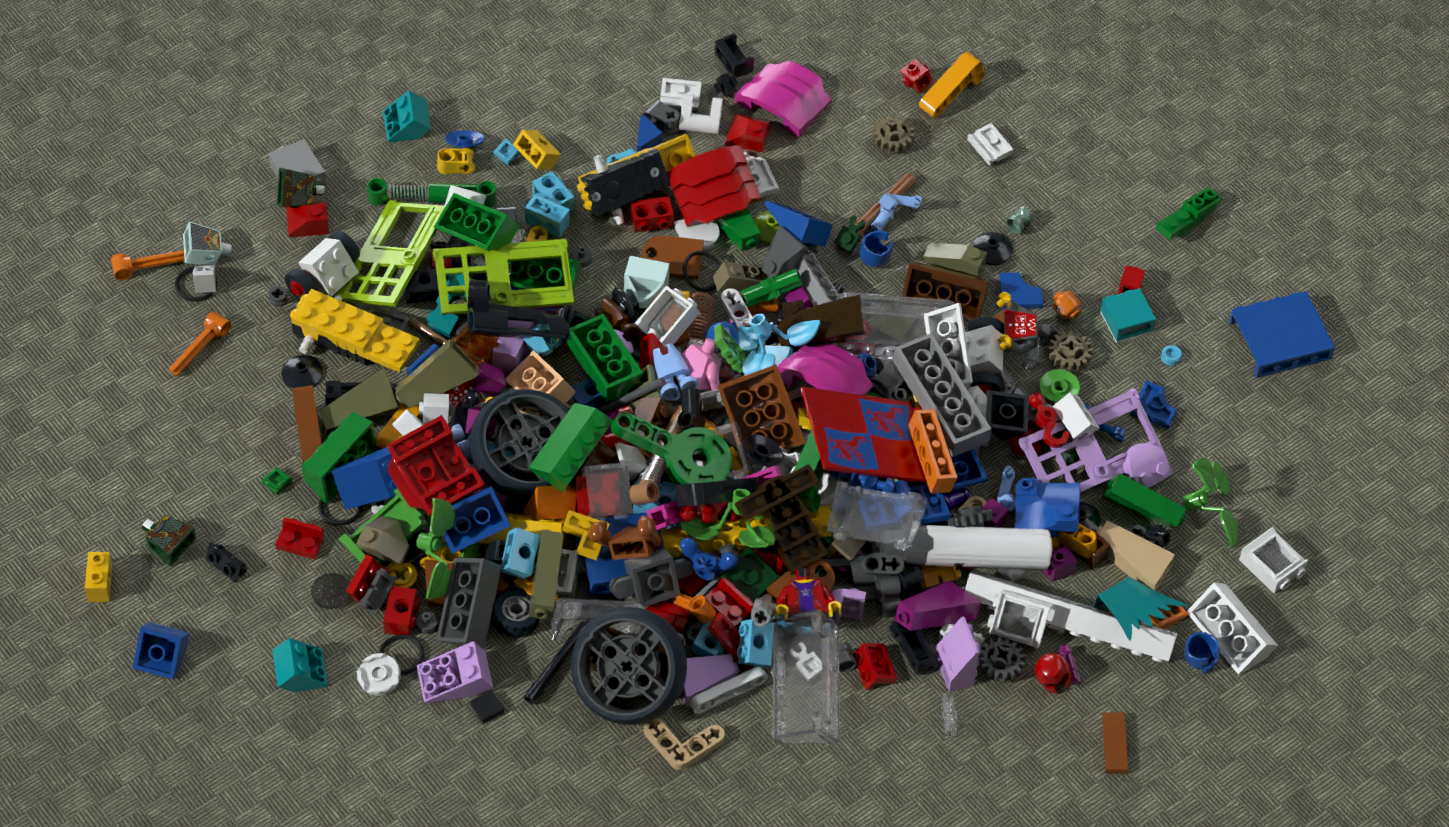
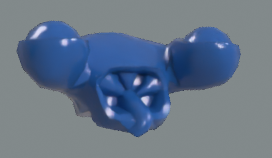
[680,538,739,580]

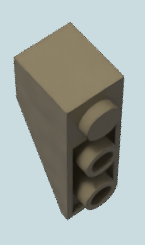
[713,262,770,293]

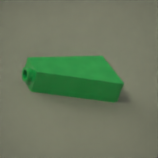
[715,209,761,251]
[1102,473,1186,529]

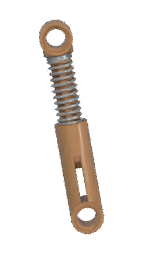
[630,405,682,505]

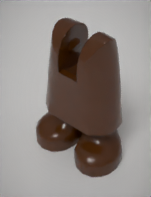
[594,297,640,346]

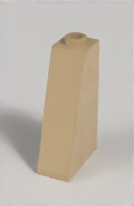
[1096,520,1175,591]

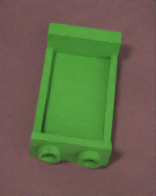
[339,488,428,565]

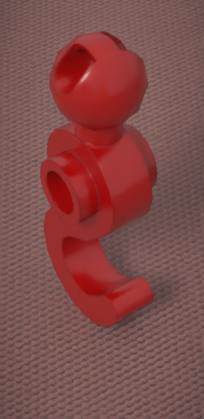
[1029,392,1069,448]
[680,502,740,524]

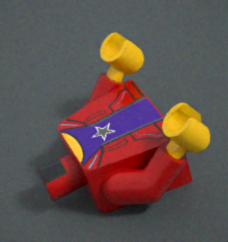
[774,568,842,620]

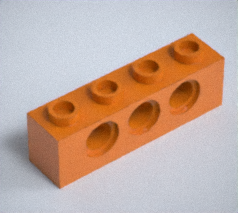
[908,409,958,494]

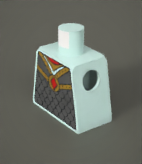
[183,222,231,265]

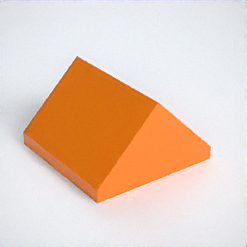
[523,485,576,519]

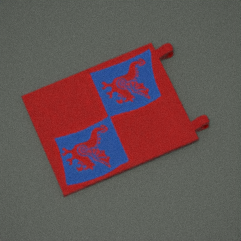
[801,387,927,483]

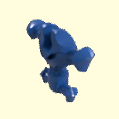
[830,471,894,495]

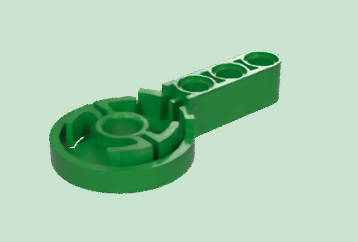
[610,412,732,484]

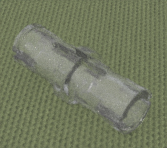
[941,693,958,738]

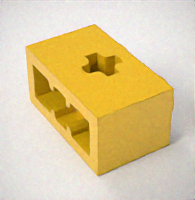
[513,129,561,170]
[85,552,112,602]

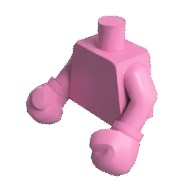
[681,338,725,409]

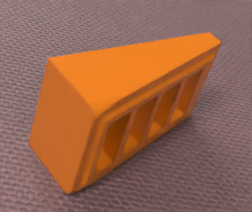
[1140,604,1188,630]

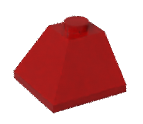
[725,114,772,153]
[286,200,329,238]

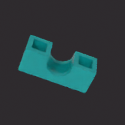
[427,274,472,339]

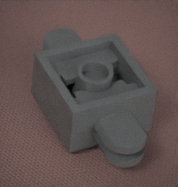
[610,548,693,608]

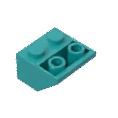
[383,90,431,142]
[272,638,328,692]

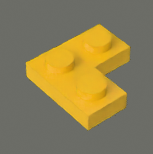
[562,510,610,560]

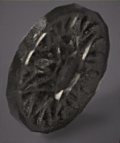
[311,573,350,609]

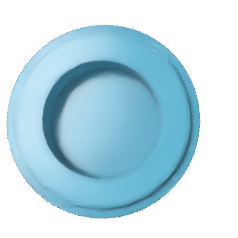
[1161,345,1182,366]

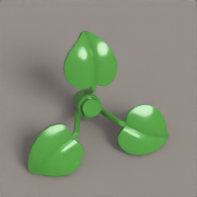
[1183,458,1239,548]
[680,489,775,548]
[417,498,483,600]

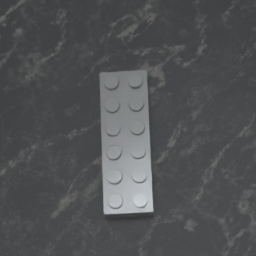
[893,333,991,457]

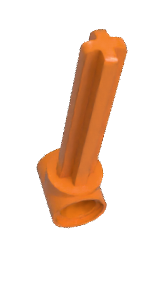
[111,250,185,280]
[169,311,232,376]
[666,593,716,624]

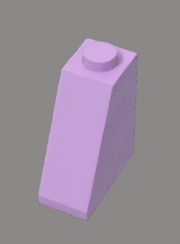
[683,654,738,707]

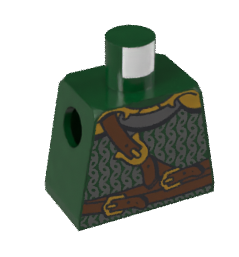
[277,167,324,207]
[142,515,196,567]

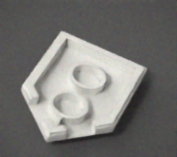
[743,151,779,198]

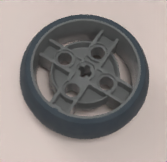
[470,389,569,500]
[571,607,687,725]

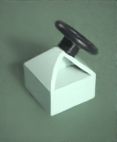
[612,256,669,323]

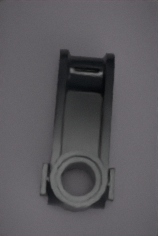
[889,621,937,675]

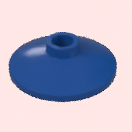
[445,130,485,149]

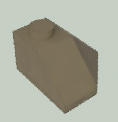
[356,516,410,565]

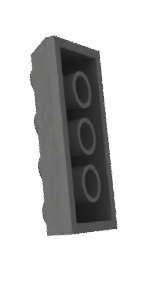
[436,558,502,649]

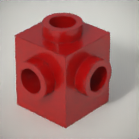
[900,59,934,94]

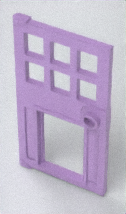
[1018,388,1165,493]

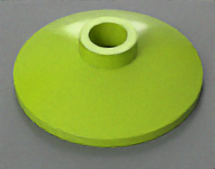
[754,211,780,244]

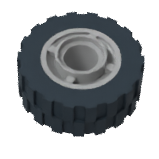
[493,589,540,638]

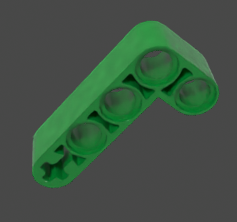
[794,430,824,512]

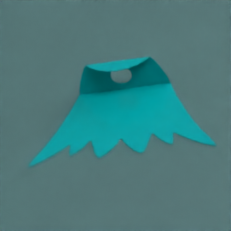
[1094,577,1188,641]

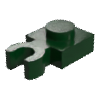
[833,215,866,253]

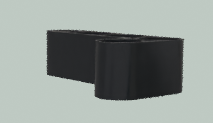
[675,477,759,506]

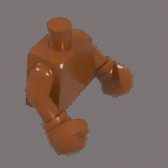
[588,516,661,560]

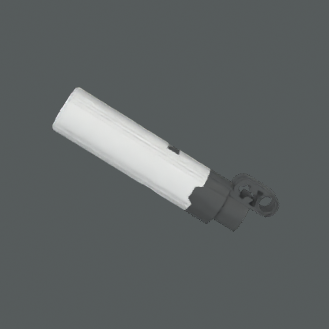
[861,524,1052,576]

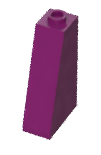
[895,581,981,631]

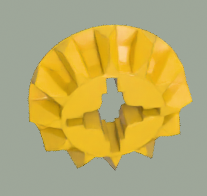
[386,563,417,588]

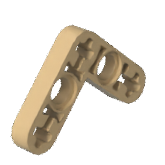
[644,718,725,770]

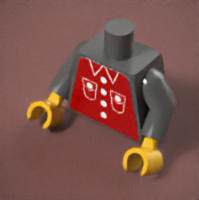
[997,292,1049,355]

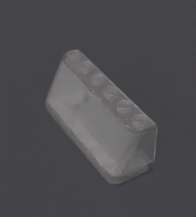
[835,292,955,359]
[771,609,840,744]

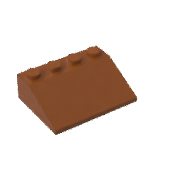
[717,364,806,465]

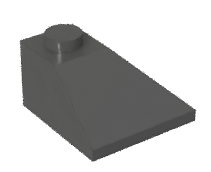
[762,226,807,277]

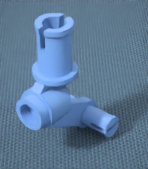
[870,193,922,231]
[997,466,1016,513]

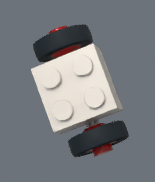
[285,230,360,300]
[965,317,1004,396]

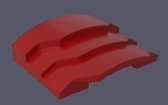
[667,145,762,227]
[386,415,485,516]

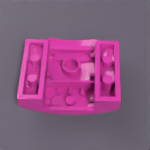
[735,61,832,138]
[777,343,873,395]

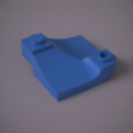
[1015,478,1080,537]

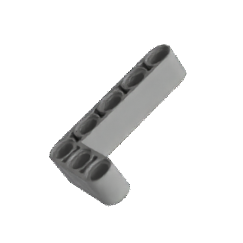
[797,246,876,322]

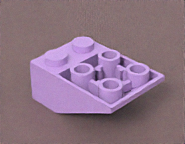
[935,617,981,692]
[417,641,493,703]

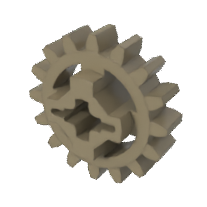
[872,115,915,153]
[1048,331,1093,372]

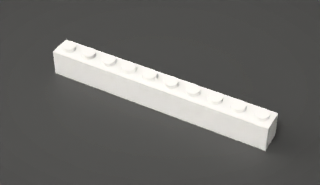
[965,570,1178,663]

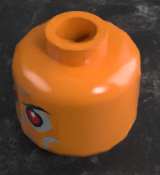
[1052,291,1082,321]

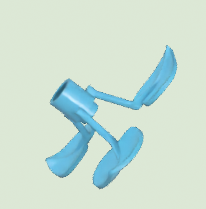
[738,314,821,375]

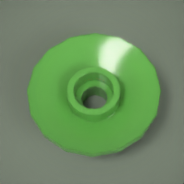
[1039,369,1080,403]

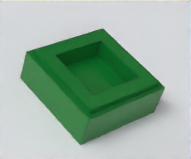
[262,467,292,495]

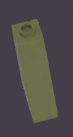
[395,339,479,408]
[318,369,398,435]
[529,530,564,620]

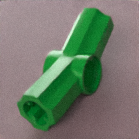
[740,268,803,307]

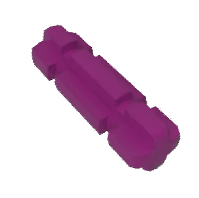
[1059,645,1081,685]

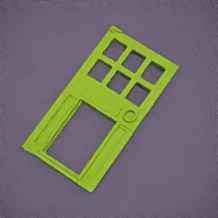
[336,200,445,306]
[432,239,574,315]

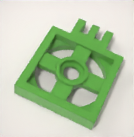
[714,323,746,373]

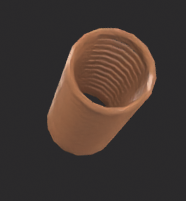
[680,292,715,351]

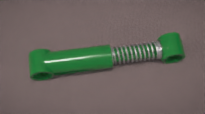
[367,178,497,208]

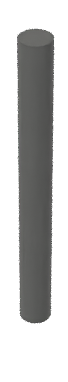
[597,377,666,414]

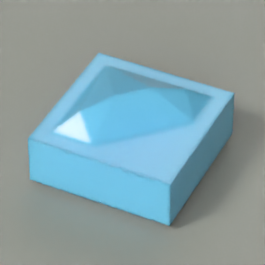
[493,138,520,166]

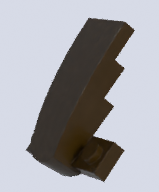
[777,295,865,354]
[734,464,829,575]

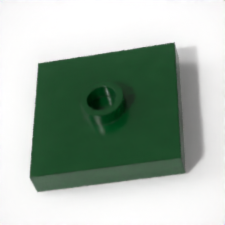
[719,547,780,603]

